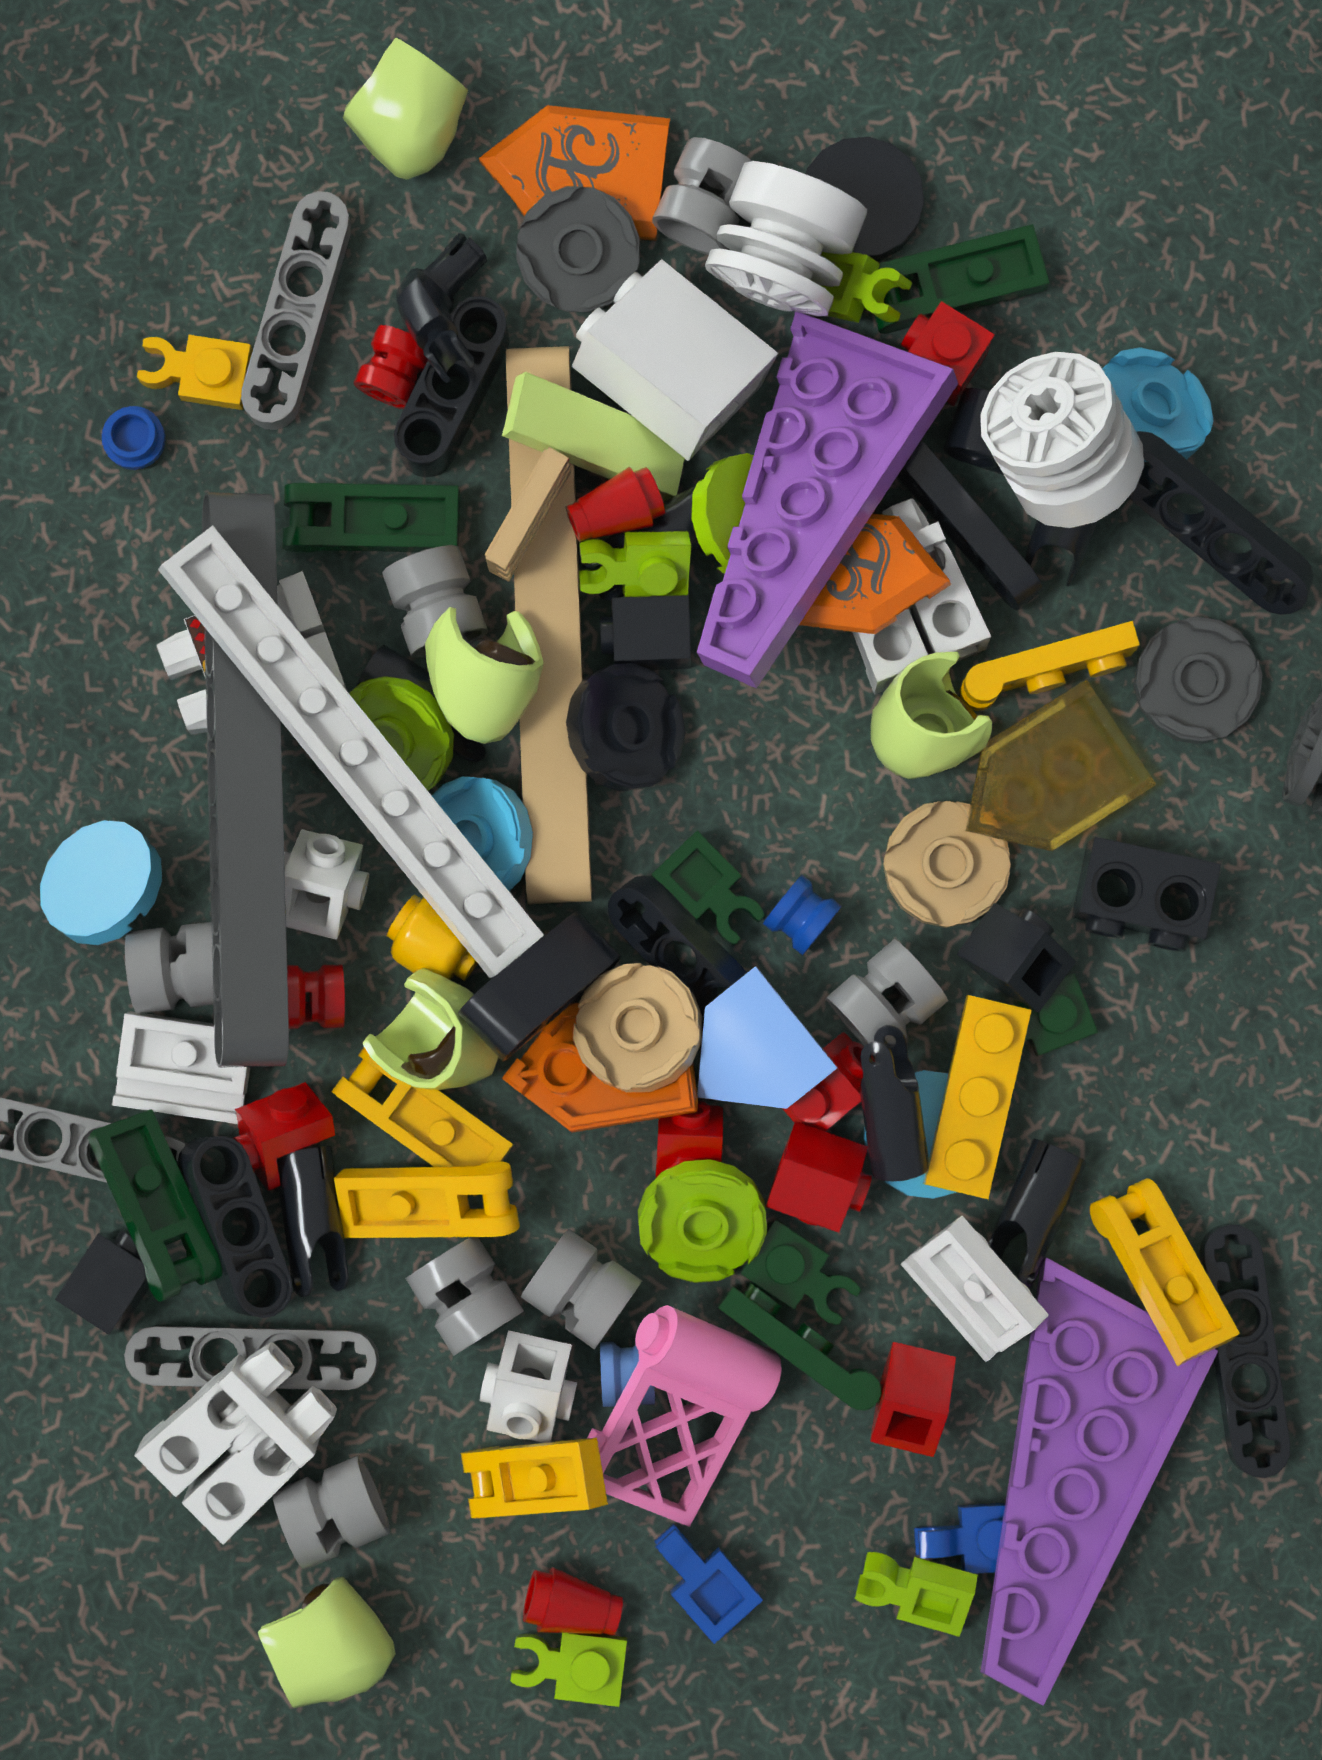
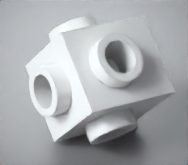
[284,829,369,940]
[479,1330,577,1443]

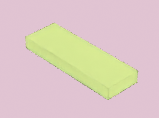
[502,372,685,502]

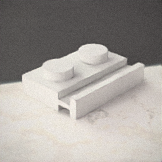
[112,1011,250,1124]
[901,1215,1049,1362]

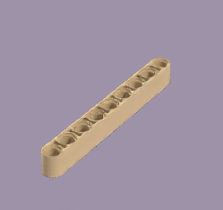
[506,346,592,904]

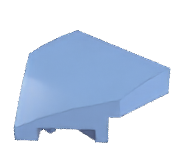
[697,966,838,1109]

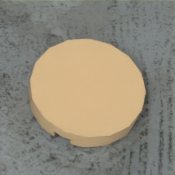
[883,801,1011,928]
[573,963,703,1092]

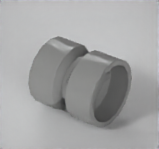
[652,137,751,255]
[382,545,488,659]
[125,922,213,1014]
[826,939,948,1057]
[520,1228,642,1349]
[405,1237,524,1356]
[273,1455,390,1570]

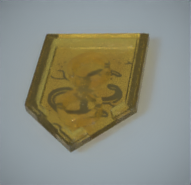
[965,679,1156,851]

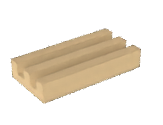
[485,447,571,582]

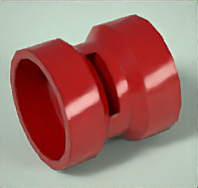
[353,325,428,410]
[287,964,345,1029]

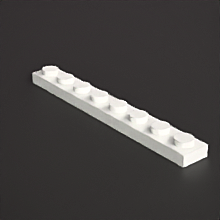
[158,525,544,978]

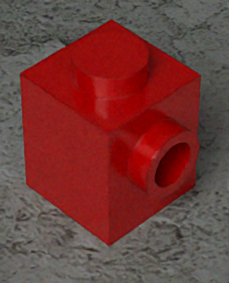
[901,301,995,406]
[765,1121,872,1233]
[870,1342,956,1457]

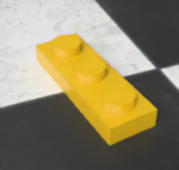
[923,995,1032,1199]

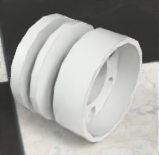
[705,161,867,316]
[980,352,1144,528]

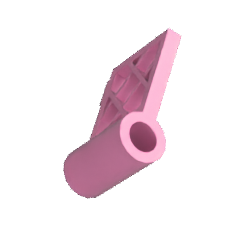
[587,1305,782,1527]

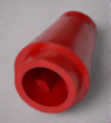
[565,467,665,542]
[523,1567,623,1636]

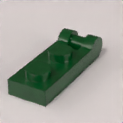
[874,224,1050,334]
[282,483,460,552]
[88,1109,222,1302]
[717,1284,881,1411]

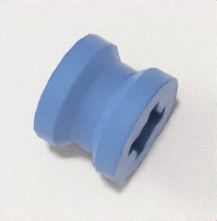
[600,1342,655,1407]

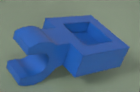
[914,1503,1005,1574]
[654,1523,763,1644]

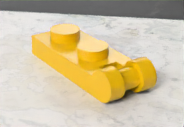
[960,621,1140,711]
[331,1047,514,1197]
[334,1161,520,1238]
[1090,1178,1240,1366]
[461,1438,608,1518]

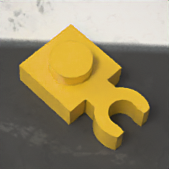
[137,335,253,410]

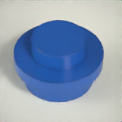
[102,406,166,470]

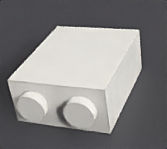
[571,259,778,461]

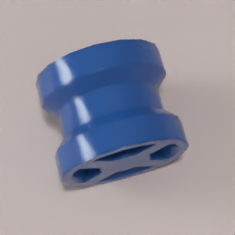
[763,875,842,956]

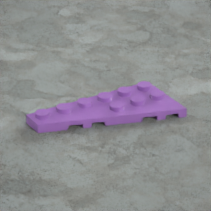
[697,312,958,689]
[980,1258,1218,1706]

